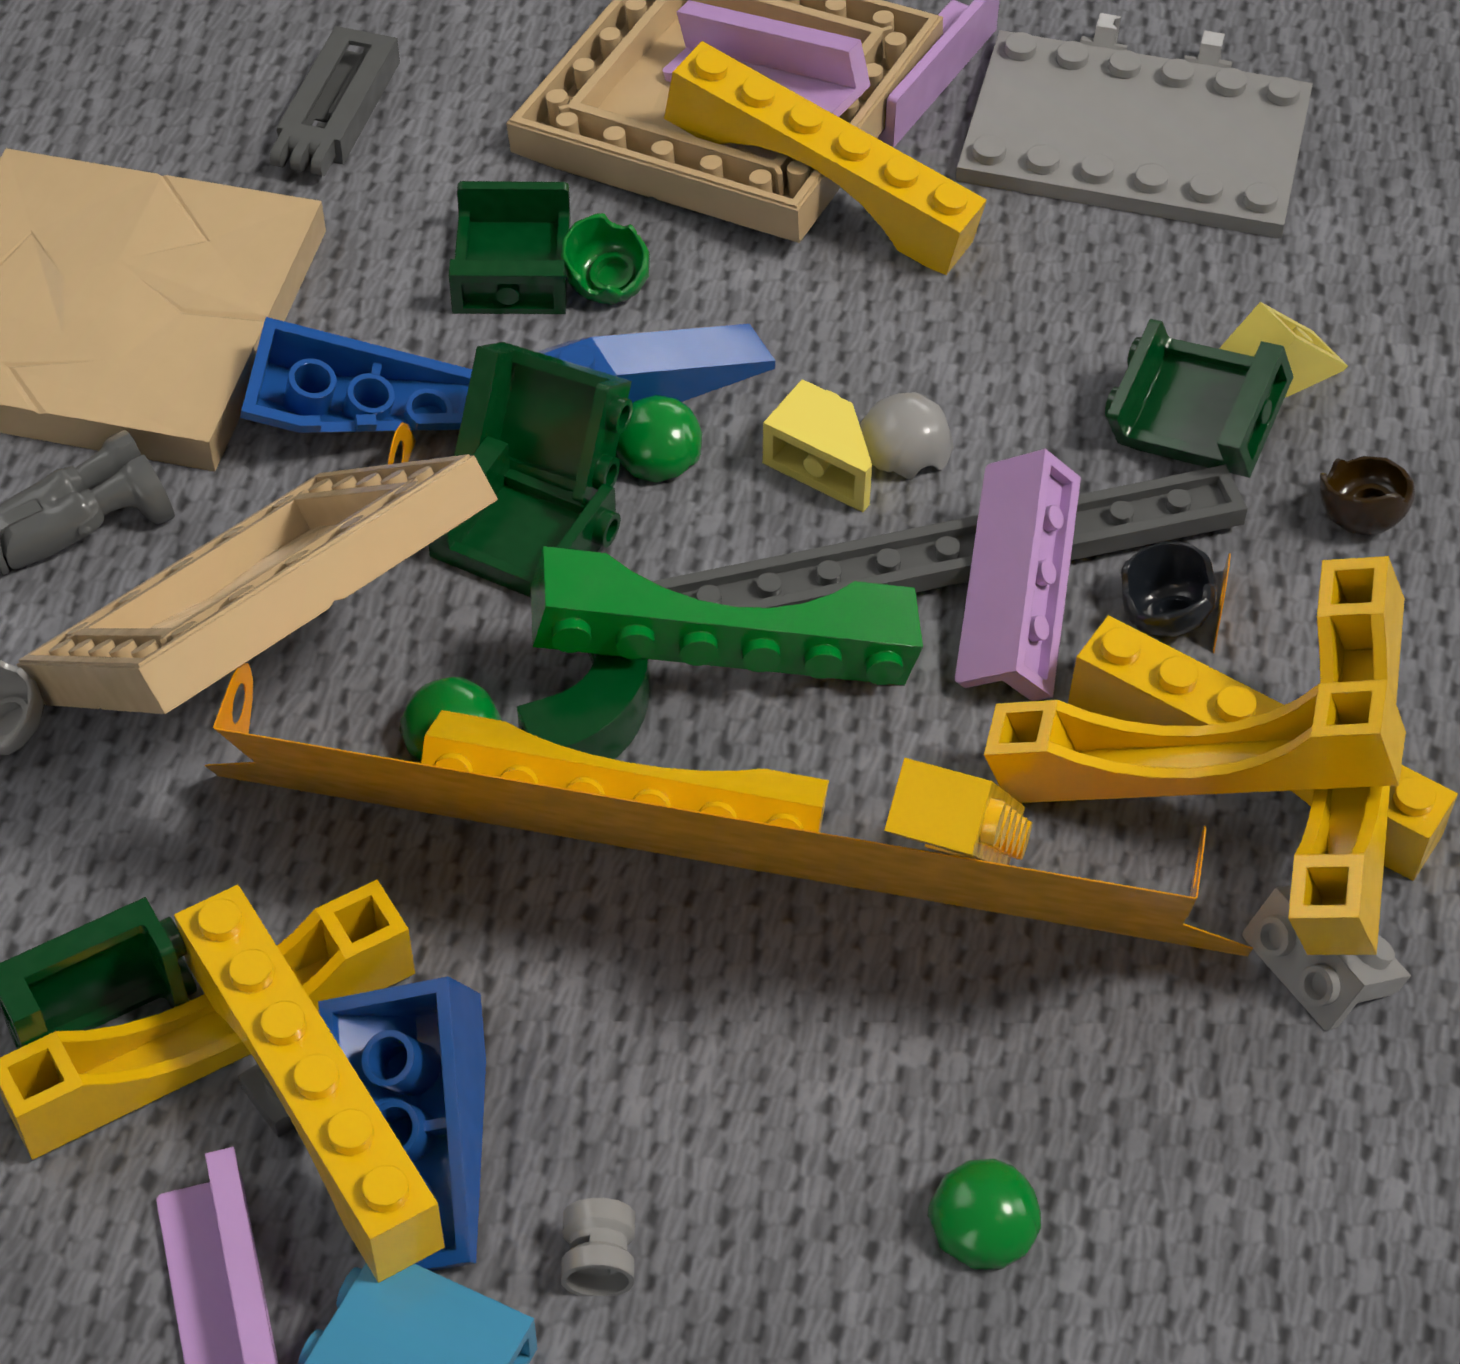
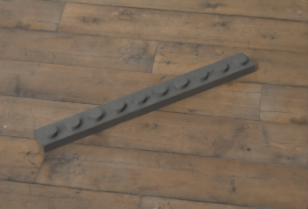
[652,465,1248,608]

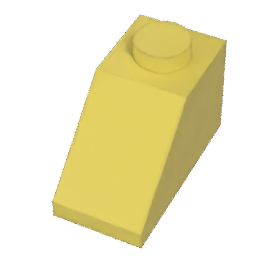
[1219,302,1348,398]
[762,379,872,512]

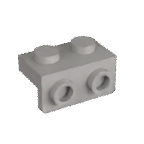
[1242,885,1411,1030]

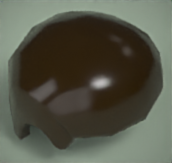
[1320,456,1415,536]

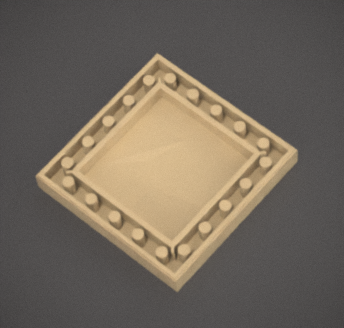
[506,0,943,243]
[0,148,326,472]
[16,454,498,714]

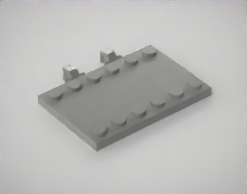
[956,13,1313,239]

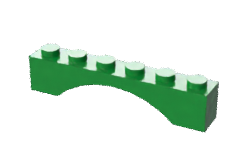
[531,546,923,686]

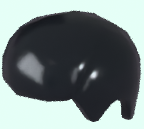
[1121,542,1217,637]

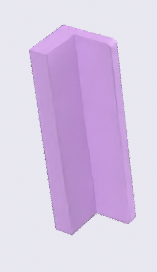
[663,0,871,117]
[877,0,999,148]
[955,449,1081,701]
[156,1147,278,1364]

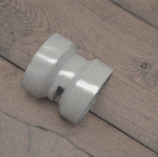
[561,1198,635,1296]

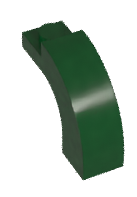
[517,653,650,759]

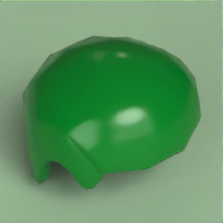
[561,213,650,305]
[615,395,702,483]
[399,677,502,763]
[927,1159,1041,1269]

